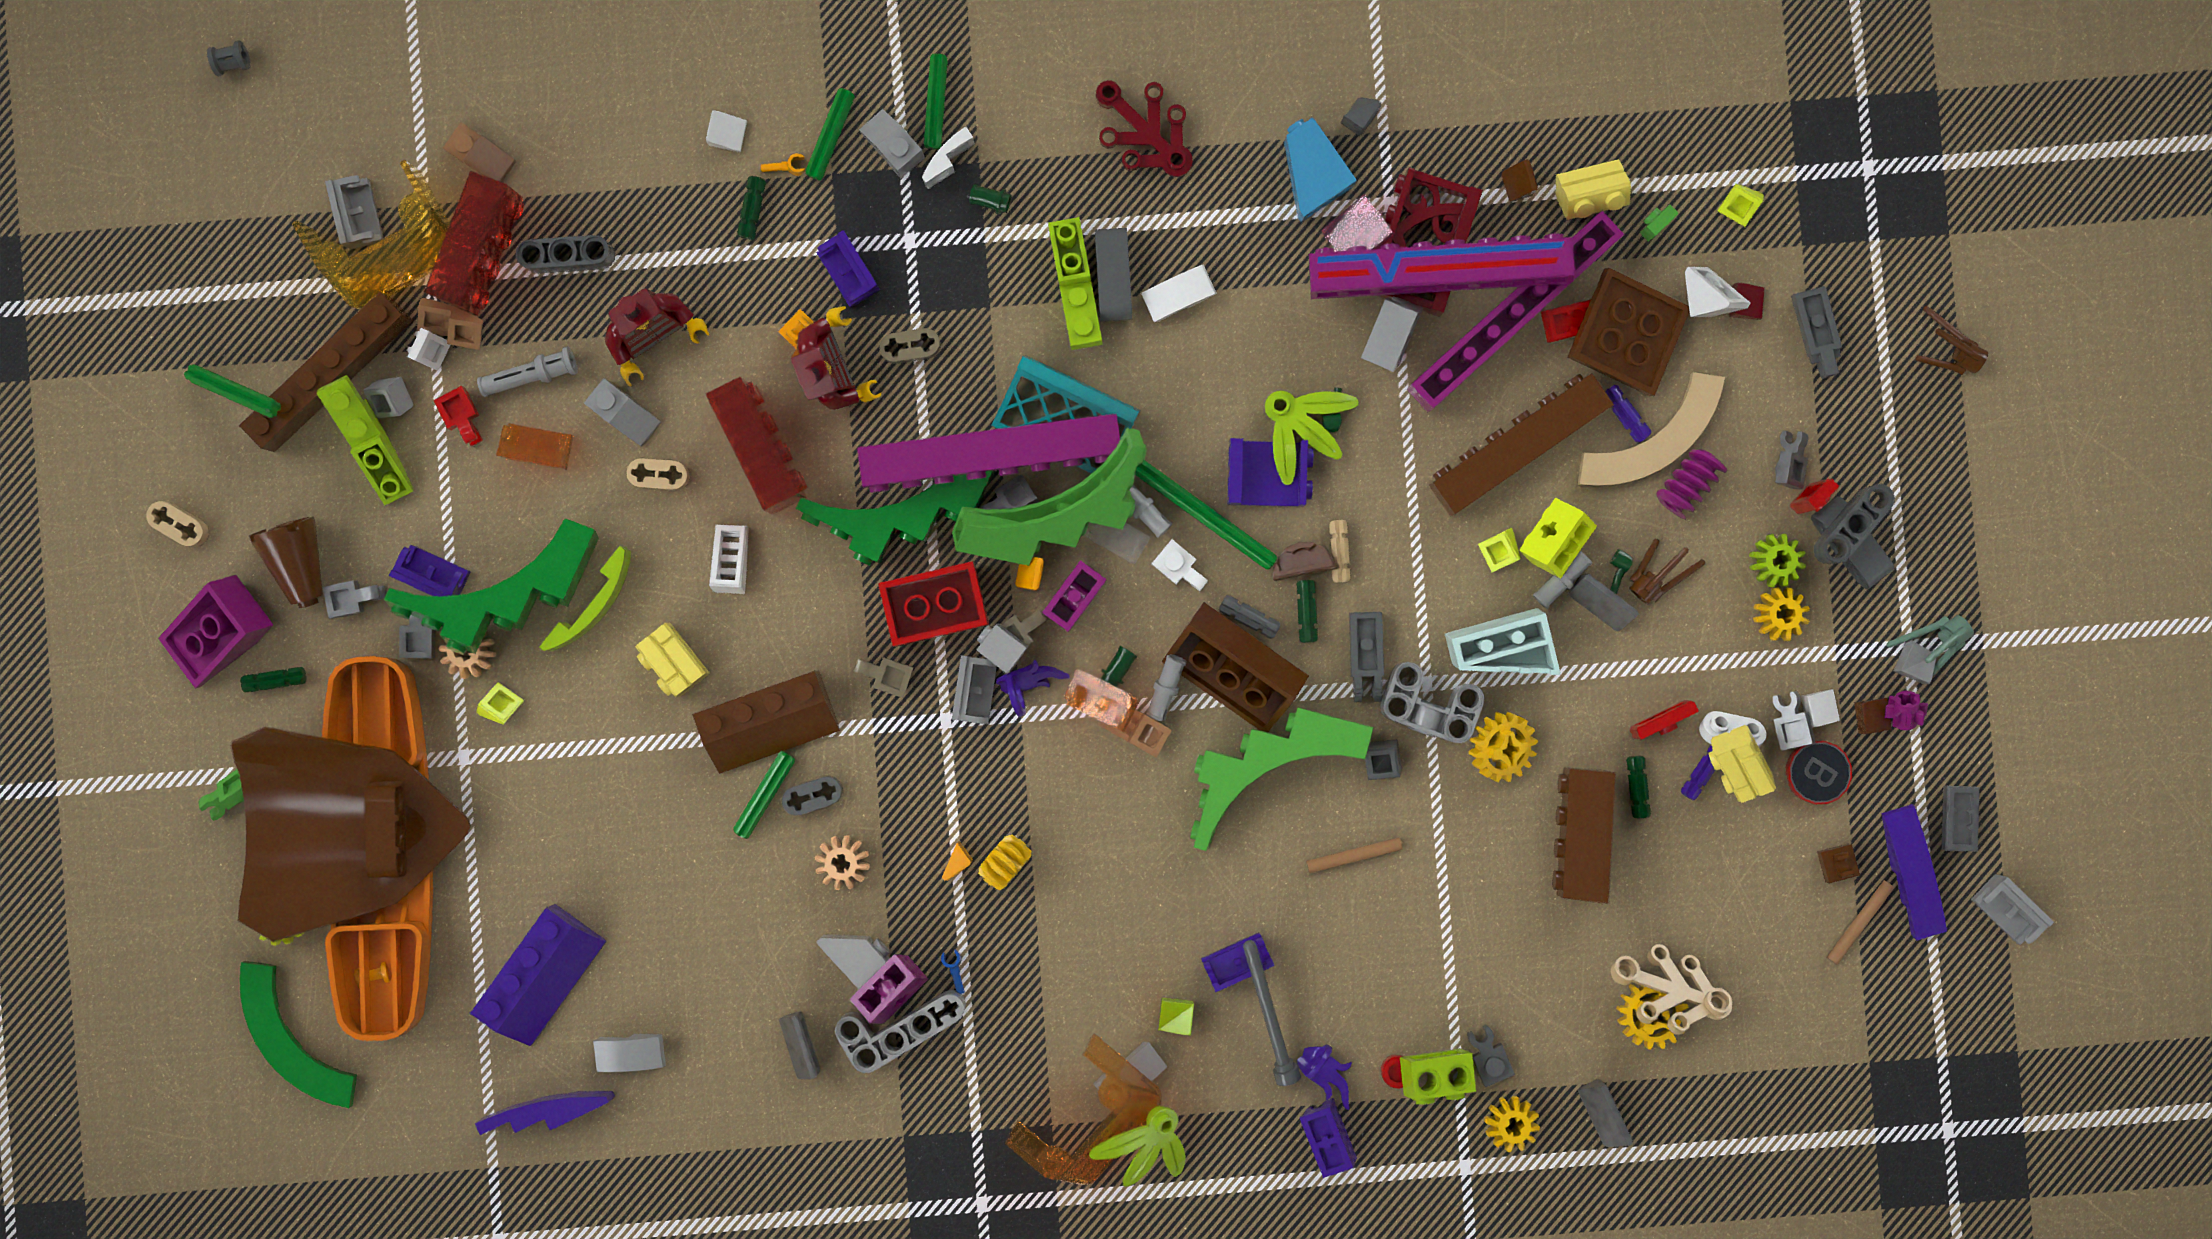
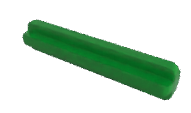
[924,54,948,150]
[805,88,855,180]
[733,751,795,839]

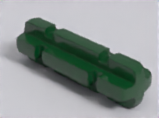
[737,176,766,240]
[1296,580,1318,643]
[240,667,307,693]
[1626,755,1651,819]

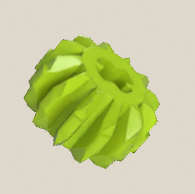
[1749,534,1806,587]

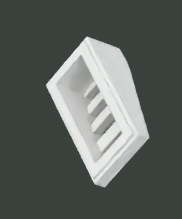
[709,525,749,594]

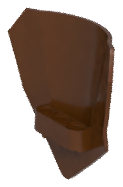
[231,727,471,942]

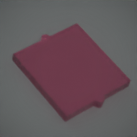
[1321,194,1395,252]

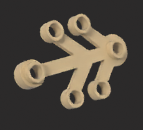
[1610,944,1732,1035]

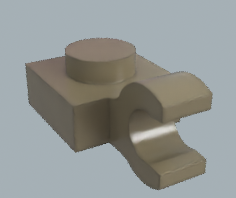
[1001,610,1047,645]
[854,657,914,698]

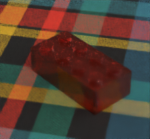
[424,171,524,316]
[706,376,808,515]

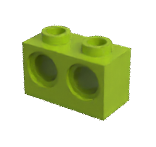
[1400,1048,1476,1104]

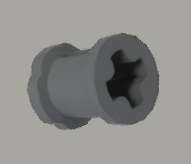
[207,40,250,76]

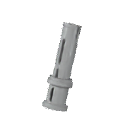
[477,346,578,397]

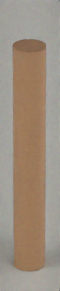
[1306,837,1403,873]
[1827,880,1895,965]

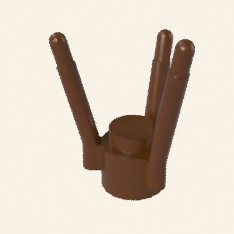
[1915,306,1988,375]
[1629,539,1705,605]

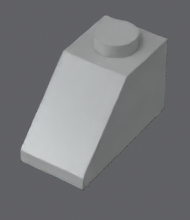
[859,109,925,178]
[584,378,661,447]
[816,934,890,989]

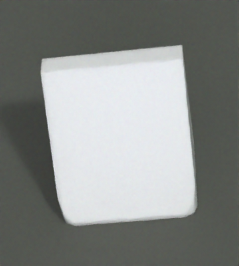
[706,110,747,152]
[1801,689,1840,727]

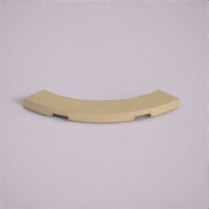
[1577,372,1725,486]

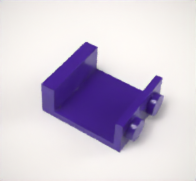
[1227,438,1313,507]

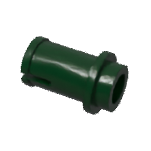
[969,184,1012,214]
[1100,646,1137,689]

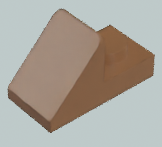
[443,122,516,186]

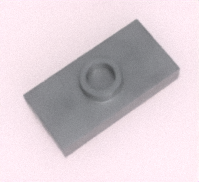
[1942,786,1980,852]

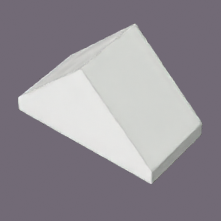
[1685,267,1750,317]

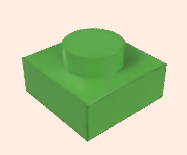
[1640,205,1679,242]

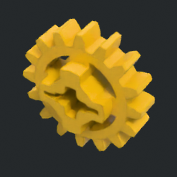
[1468,712,1538,782]
[1616,984,1689,1050]

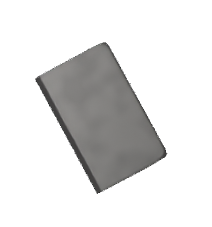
[1568,574,1639,631]
[779,1011,820,1079]
[1578,1079,1633,1147]

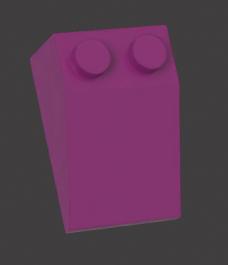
[158,575,273,689]

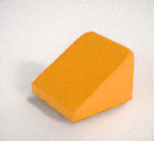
[1015,557,1045,591]
[942,841,973,881]

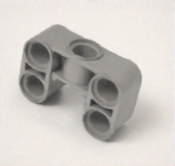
[1380,662,1484,743]

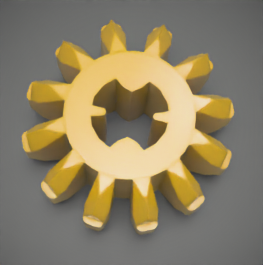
[1753,587,1810,641]
[978,834,1032,890]
[1484,1096,1540,1152]

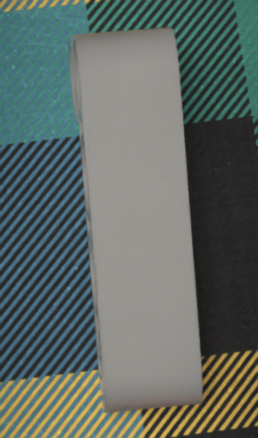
[835,990,966,1073]

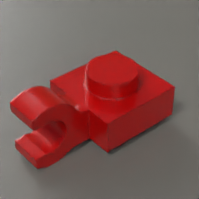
[433,386,483,447]

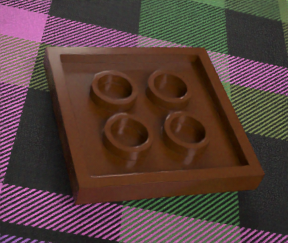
[1567,268,1690,396]

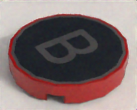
[1785,741,1852,804]

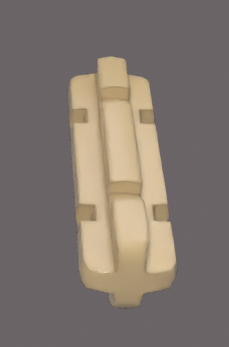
[1329,520,1350,583]

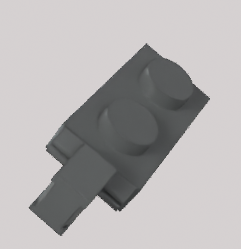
[1791,286,1842,379]

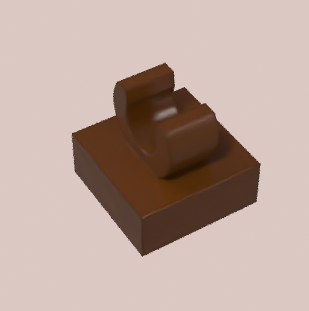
[1817,843,1860,884]

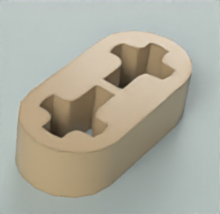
[626,458,690,491]
[146,501,209,547]

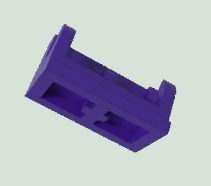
[816,230,880,308]
[389,545,471,597]
[1201,932,1275,992]
[1299,1098,1357,1178]

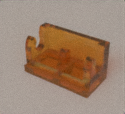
[496,423,573,470]
[1064,668,1140,732]

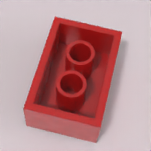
[878,561,989,647]

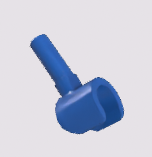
[941,949,965,994]

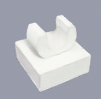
[407,328,450,371]

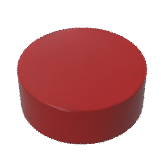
[1381,1054,1403,1089]

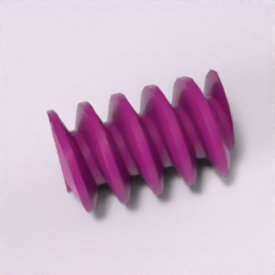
[1656,449,1728,520]

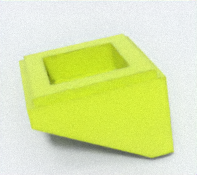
[1718,183,1764,227]
[1478,528,1521,573]
[476,682,524,725]

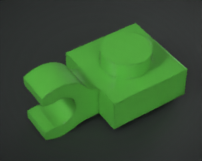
[198,769,244,821]

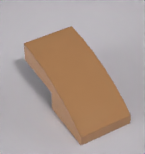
[417,298,483,350]
[1098,697,1172,758]

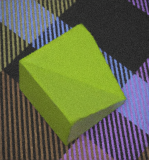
[1158,998,1194,1036]

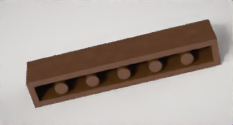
[239,292,413,452]
[1429,373,1614,516]

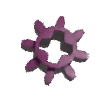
[1885,691,1928,730]

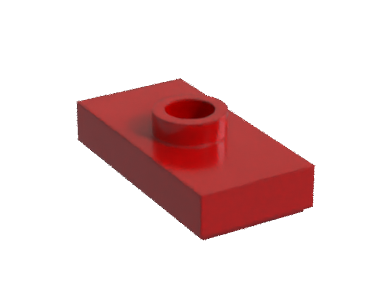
[1541,299,1591,343]
[1790,478,1840,514]
[1629,700,1699,740]

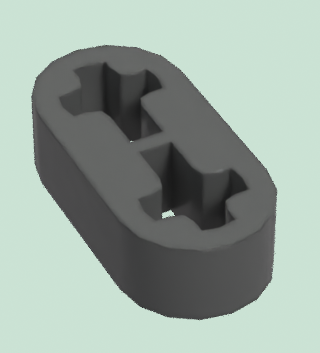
[782,776,843,816]

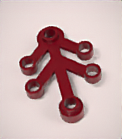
[1096,80,1193,177]

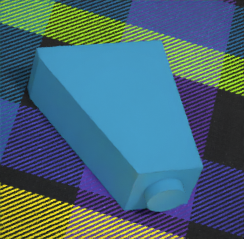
[1284,117,1357,223]

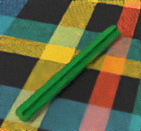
[1135,460,1277,570]

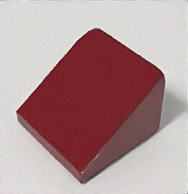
[1729,282,1765,320]

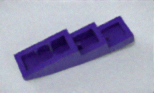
[1881,804,1947,941]
[475,1091,615,1135]

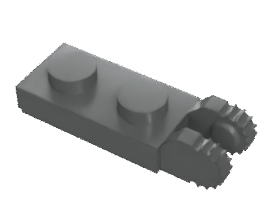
[1349,612,1384,702]

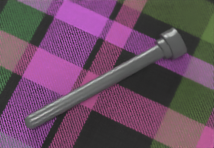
[1243,940,1301,1086]

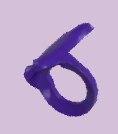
[996,660,1070,717]
[1297,1044,1352,1110]

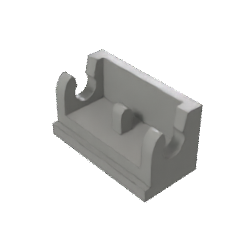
[325,175,384,250]
[1361,296,1424,372]
[952,656,997,724]
[1971,874,2054,945]

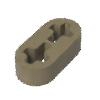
[879,328,941,364]

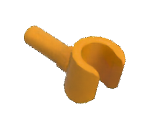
[761,153,805,176]

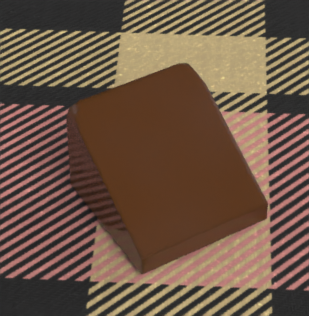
[1501,159,1538,202]
[1854,698,1892,734]

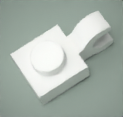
[1152,539,1208,592]

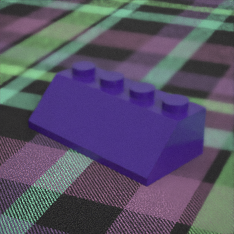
[470,904,607,1046]

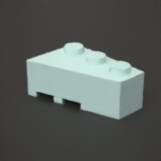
[1444,608,1561,675]

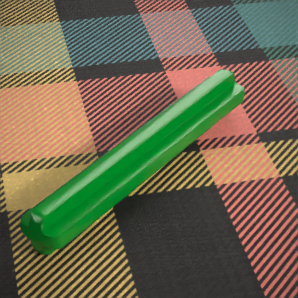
[184,364,281,418]

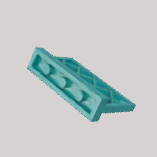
[992,355,1141,473]

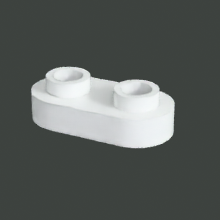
[1699,711,1766,748]

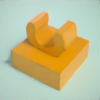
[778,309,814,349]

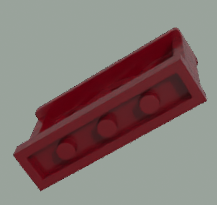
[1375,167,1483,317]

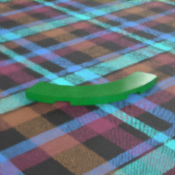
[239,961,357,1108]

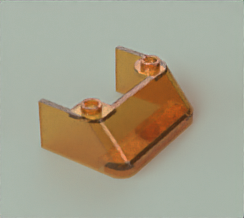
[1005,1033,1162,1185]

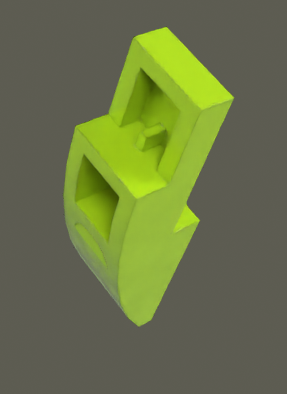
[1048,217,1103,350]
[317,375,414,506]

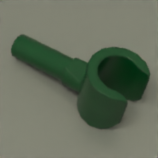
[1322,388,1342,433]
[1610,549,1633,595]

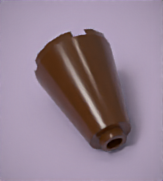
[249,516,323,608]

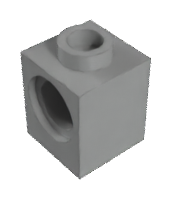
[976,623,1029,674]

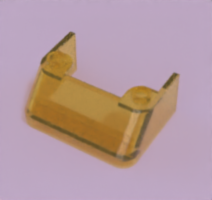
[291,160,461,310]

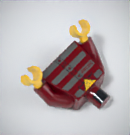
[605,288,709,386]
[791,306,881,410]

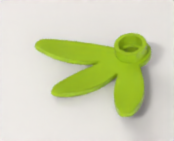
[1265,391,1359,485]
[1089,1106,1186,1187]

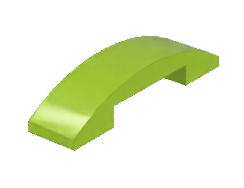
[539,546,631,651]

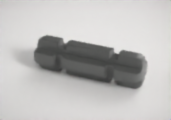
[1219,595,1280,638]

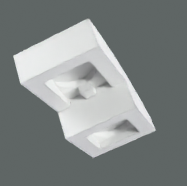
[922,127,974,189]
[1141,265,1217,322]

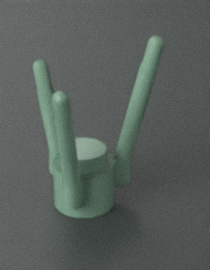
[1886,615,1974,676]

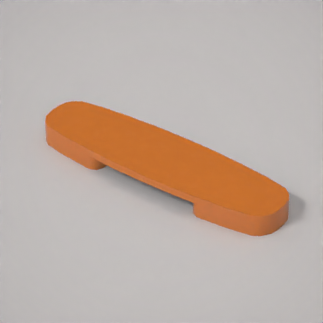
[322,656,433,1041]

